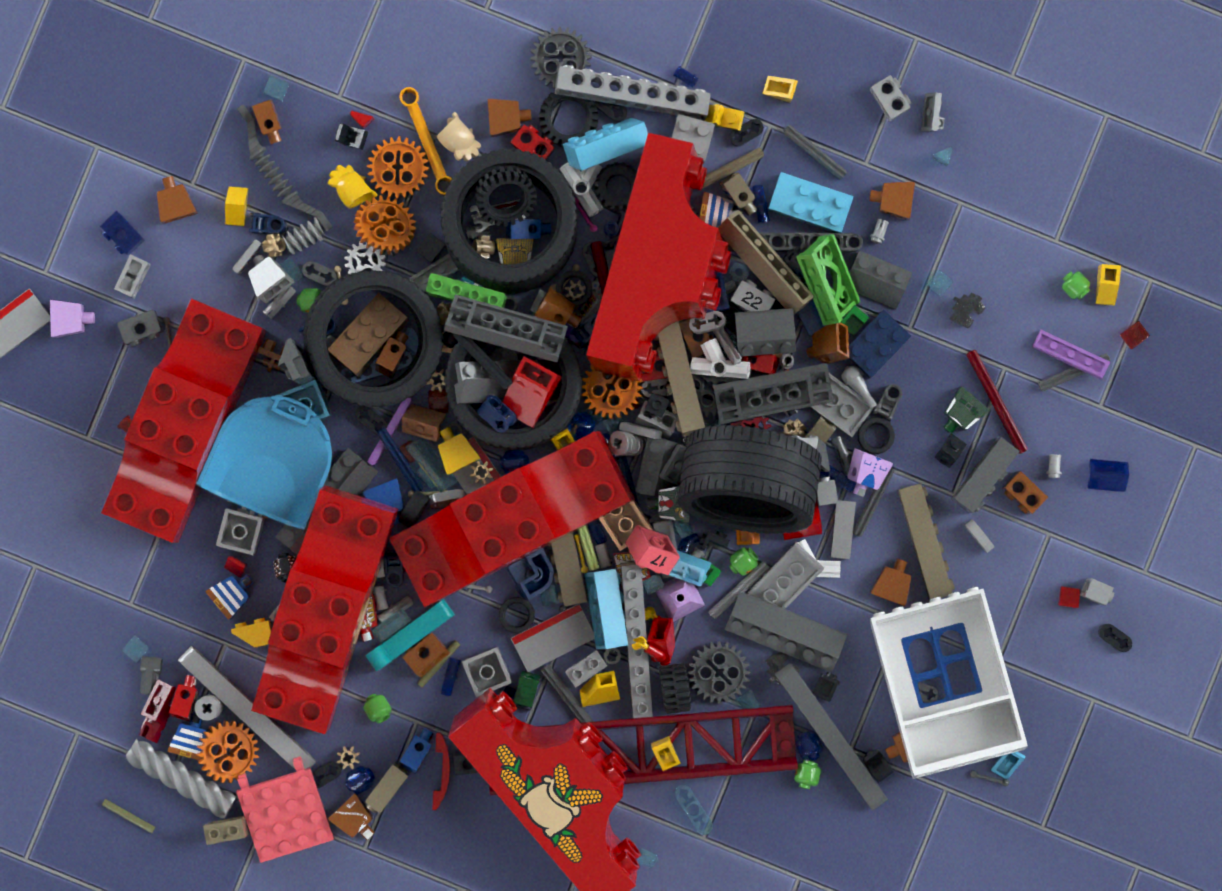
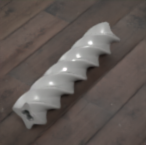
[126,739,236,819]

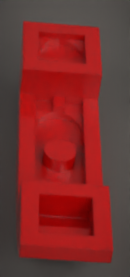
[432,732,451,810]

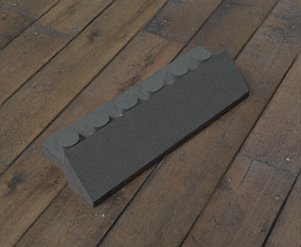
[444,294,568,362]
[278,338,316,385]
[454,360,562,404]
[713,363,833,424]
[275,448,379,555]
[725,591,847,672]

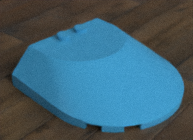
[196,396,332,530]

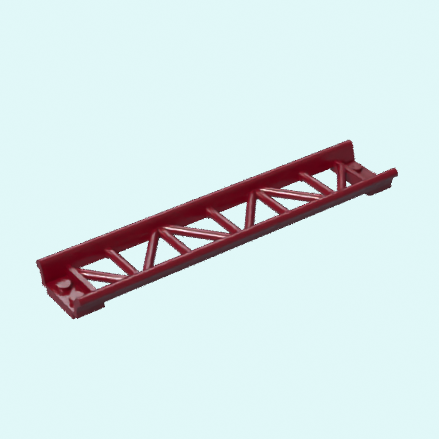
[489,705,798,796]

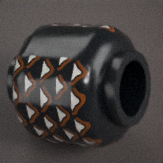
[273,553,296,583]

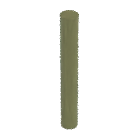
[417,640,460,688]
[102,799,156,834]

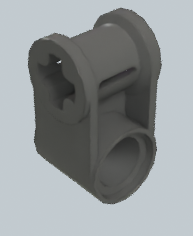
[872,384,902,422]

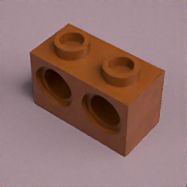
[1003,471,1048,514]

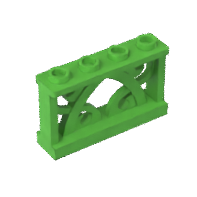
[796,234,860,325]
[426,273,507,308]

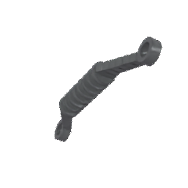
[237,104,333,232]

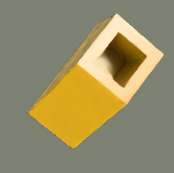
[1095,264,1121,306]
[231,618,272,647]
[579,671,620,707]

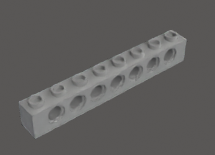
[554,65,711,120]
[620,562,653,718]

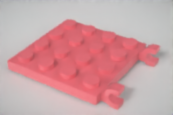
[236,756,334,863]

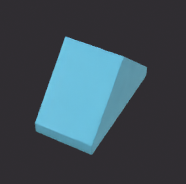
[991,752,1026,780]

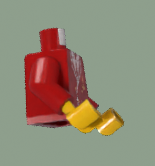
[632,607,675,666]

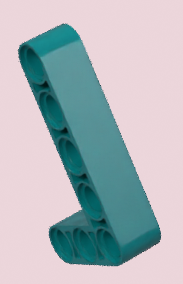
[365,599,455,672]

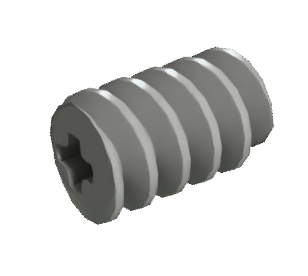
[282,217,325,255]
[609,431,646,456]
[195,694,224,721]

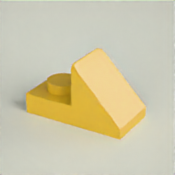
[704,104,745,131]

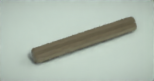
[702,148,764,189]

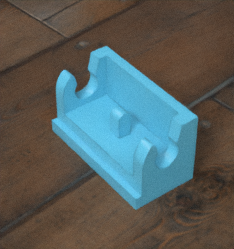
[669,550,711,587]

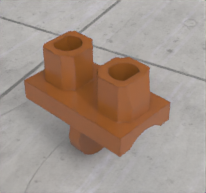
[257,339,285,373]

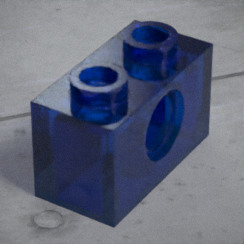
[100,211,145,256]

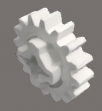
[344,241,386,274]

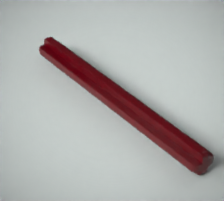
[967,350,1028,454]

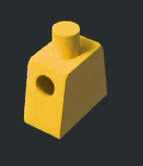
[438,427,481,475]

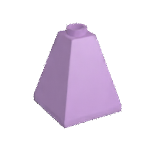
[654,578,705,622]

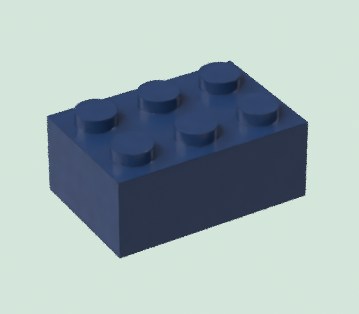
[849,309,911,378]

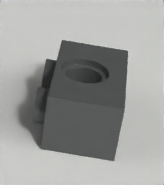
[117,309,163,347]

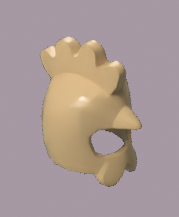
[437,112,481,161]

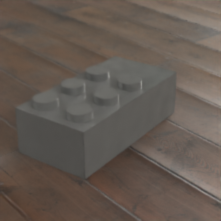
[951,437,1020,513]

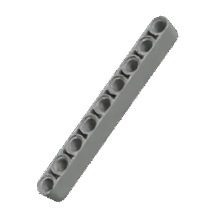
[178,646,316,770]

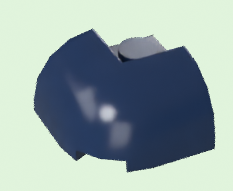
[506,548,554,600]

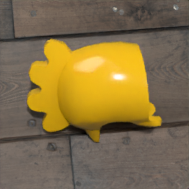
[328,165,377,209]

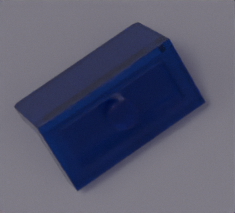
[1087,459,1129,492]

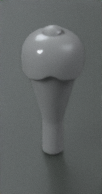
[841,365,877,409]

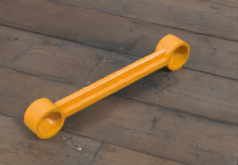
[399,87,452,196]

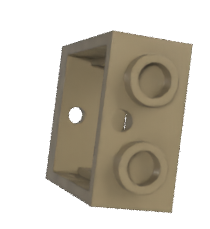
[365,762,410,813]
[203,815,250,845]

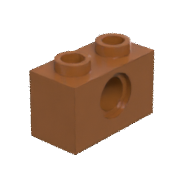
[679,318,714,357]
[403,633,450,677]

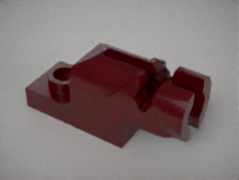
[139,680,176,743]

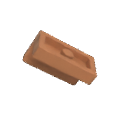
[402,404,446,442]

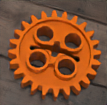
[367,136,429,199]
[353,196,416,255]
[581,365,644,419]
[196,720,259,783]

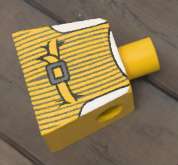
[496,238,534,264]

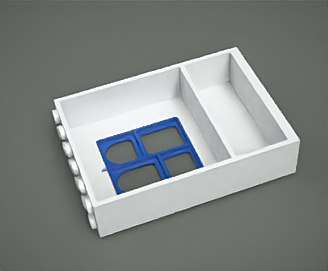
[870,587,1028,779]

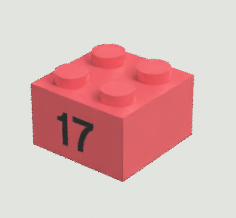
[625,525,680,575]

